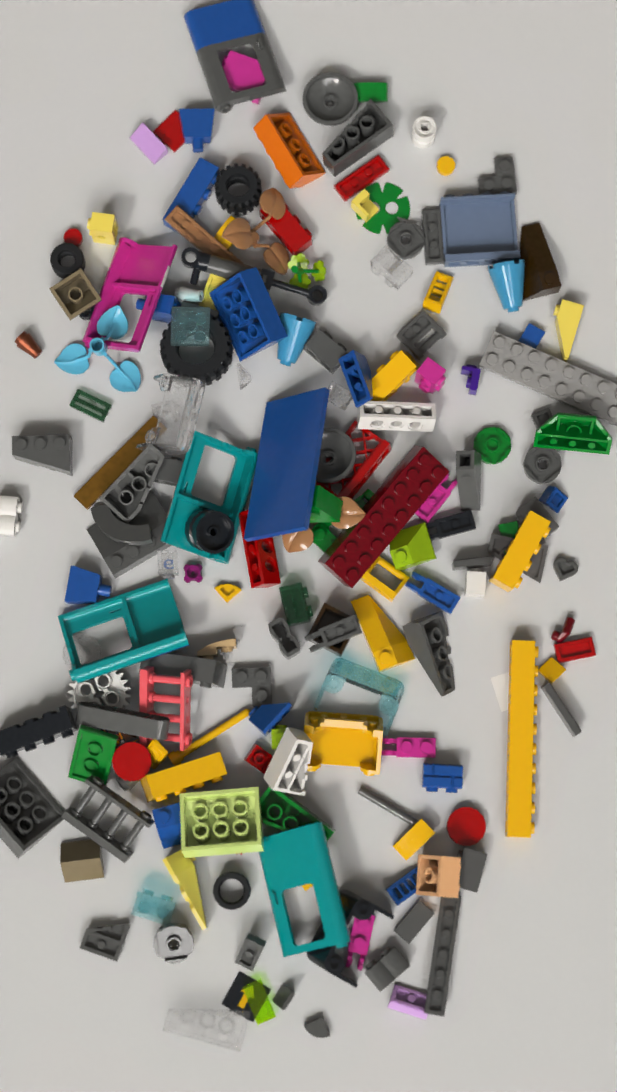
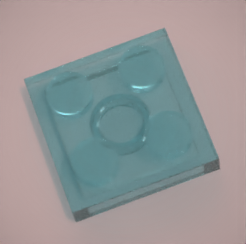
[171,307,210,346]

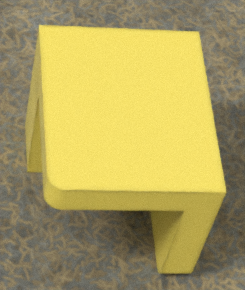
[351,189,379,222]

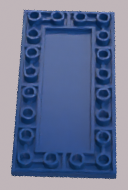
[244,387,330,542]

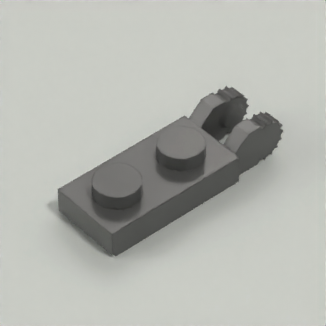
[305,615,362,652]

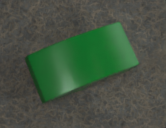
[353,82,388,103]

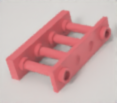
[139,666,193,751]

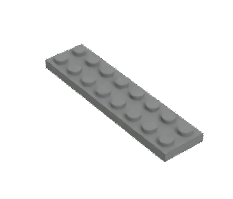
[479,331,617,426]

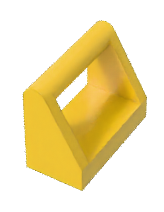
[361,556,410,602]

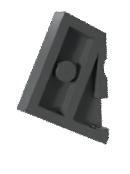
[80,923,131,961]

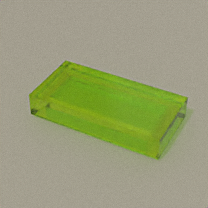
[242,979,276,1025]

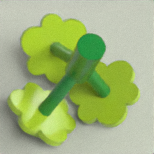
[288,253,326,289]

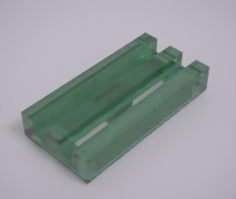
[69,389,112,423]

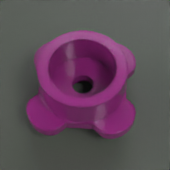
[183,564,203,583]

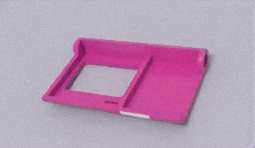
[82,237,178,352]

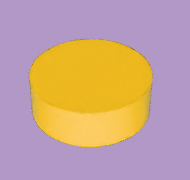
[436,156,455,176]

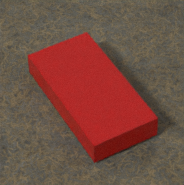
[553,636,596,663]

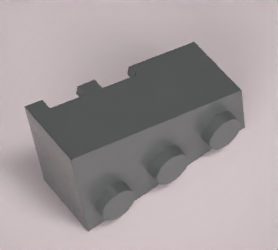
[12,434,73,476]

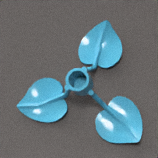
[54,305,141,392]

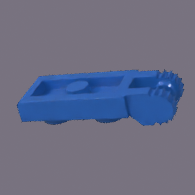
[405,572,460,615]

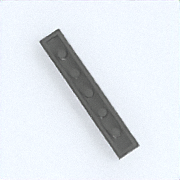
[424,895,461,1017]

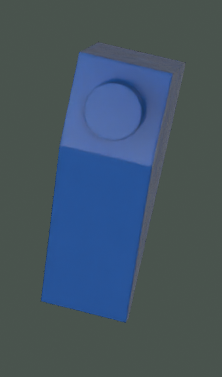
[338,350,373,408]

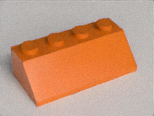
[253,113,326,189]

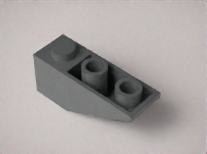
[456,450,481,511]

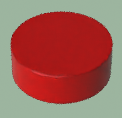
[64,228,83,247]

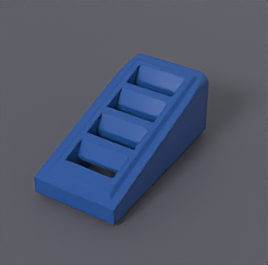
[385,866,418,906]

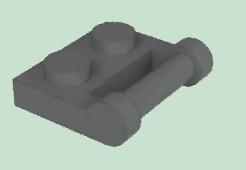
[396,310,447,360]

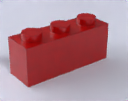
[259,203,313,256]

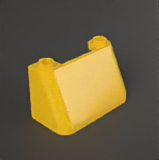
[304,711,383,776]

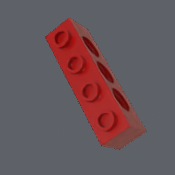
[239,510,281,588]

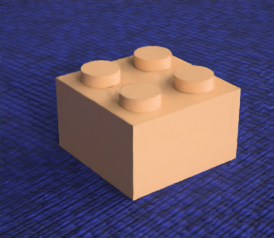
[416,854,461,898]

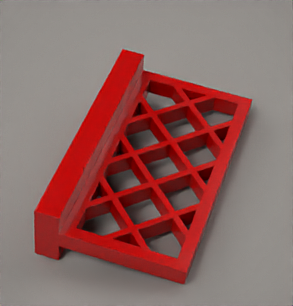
[316,421,392,499]

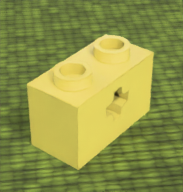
[87,212,118,245]

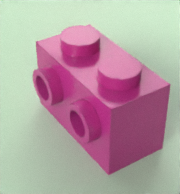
[414,357,446,394]

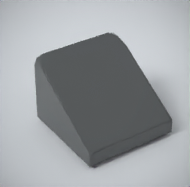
[272,985,295,1011]

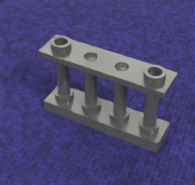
[61,776,155,863]

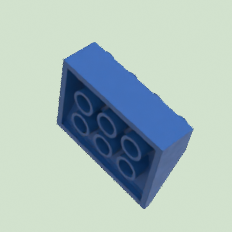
[209,267,288,361]

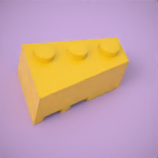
[370,350,421,401]

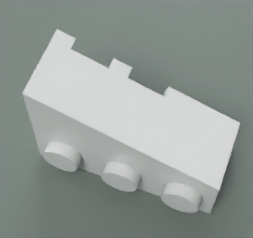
[263,727,313,796]

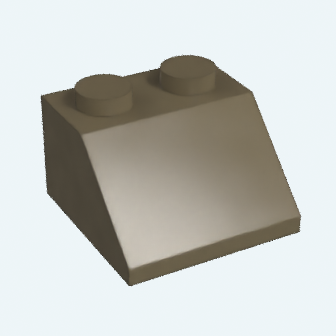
[49,268,102,321]

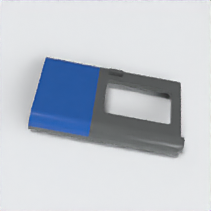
[184,0,286,113]

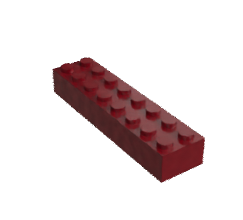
[318,445,449,588]

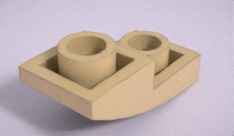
[197,639,237,660]

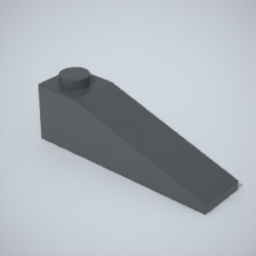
[99,443,165,524]

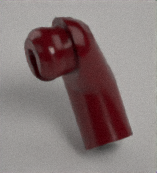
[551,617,575,643]

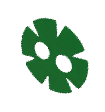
[356,182,410,234]

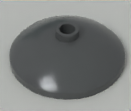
[303,72,358,126]
[316,428,356,484]

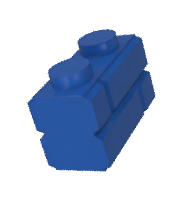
[422,763,463,793]

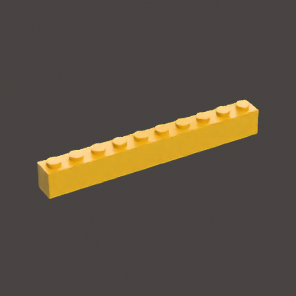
[505,640,539,838]

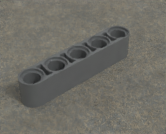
[76,702,170,740]

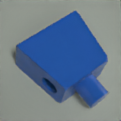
[179,108,214,153]
[136,294,181,323]
[65,565,112,604]

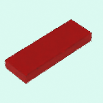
[334,155,389,202]

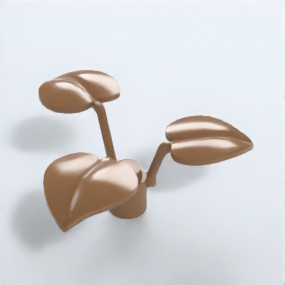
[221,188,289,275]
[282,482,366,553]

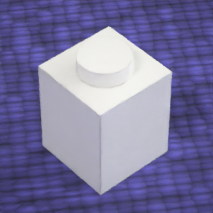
[464,568,487,598]

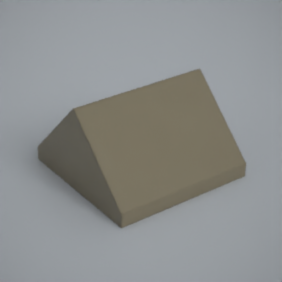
[60,839,105,883]

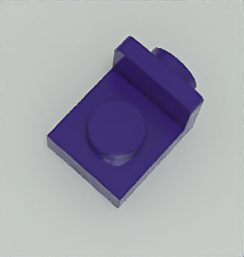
[461,364,481,395]

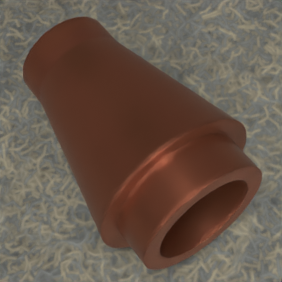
[14,331,42,359]

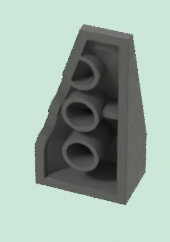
[402,611,455,697]

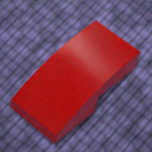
[244,744,273,774]

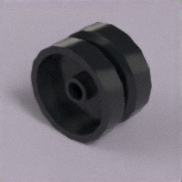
[185,509,235,554]

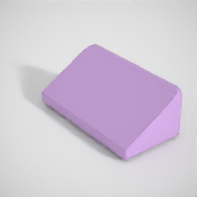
[130,123,168,165]
[388,984,428,1019]

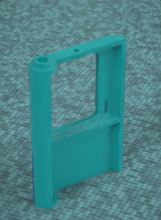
[58,579,189,683]

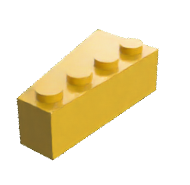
[489,510,551,592]
[140,752,227,803]

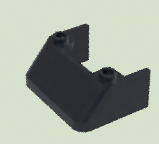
[307,890,394,988]

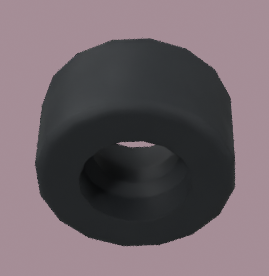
[50,243,85,279]

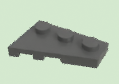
[488,534,548,583]

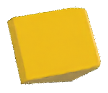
[538,657,566,684]

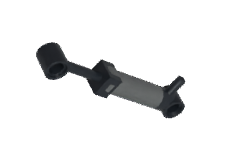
[181,247,327,306]

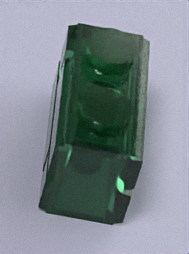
[279,582,313,627]

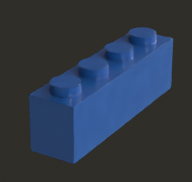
[163,157,220,234]

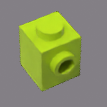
[271,725,287,750]

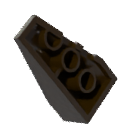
[520,223,561,301]

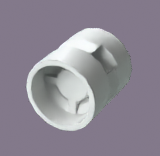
[411,116,437,149]

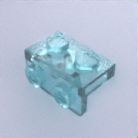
[131,888,176,925]

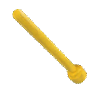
[167,708,251,766]

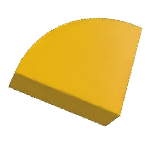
[214,584,242,603]

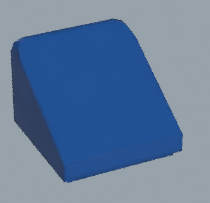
[539,486,568,513]

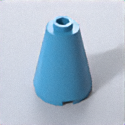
[488,259,525,313]
[277,312,316,366]

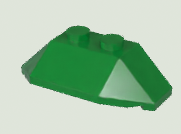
[533,412,612,455]

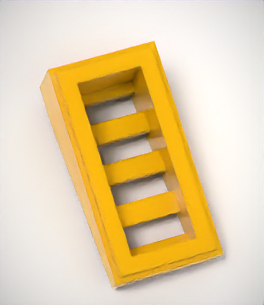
[423,271,454,314]
[147,739,168,769]

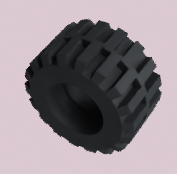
[215,163,262,216]

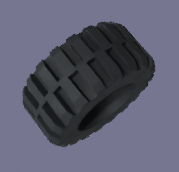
[160,311,233,387]

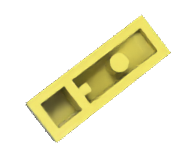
[553,299,584,362]

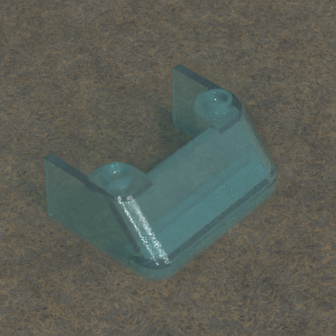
[314,658,404,738]

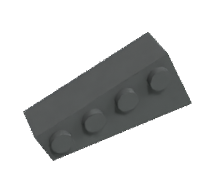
[322,99,394,177]
[139,654,227,688]

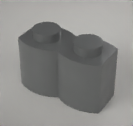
[268,617,300,660]
[364,946,411,992]

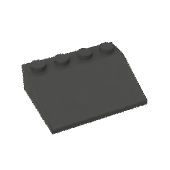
[87,491,172,579]
[0,758,64,859]

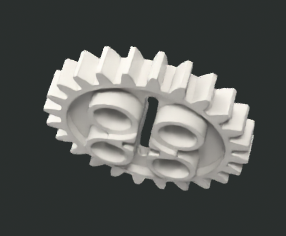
[68,670,132,715]

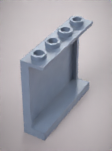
[440,191,520,268]

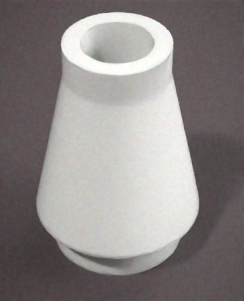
[175,286,204,305]

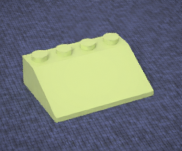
[180,787,264,858]

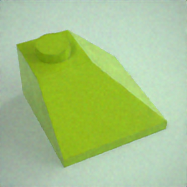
[390,522,437,571]

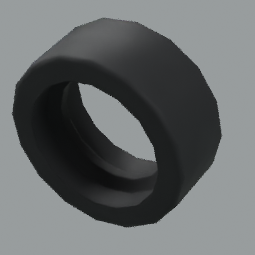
[213,872,251,910]

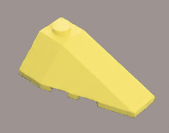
[163,850,207,930]

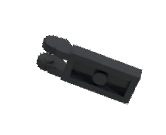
[426,510,476,541]

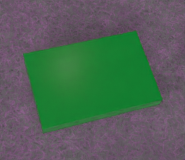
[68,725,119,786]

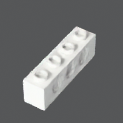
[357,401,436,432]

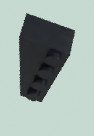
[0,705,77,759]

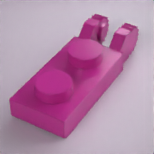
[415,473,458,523]
[381,737,436,758]
[345,915,375,971]

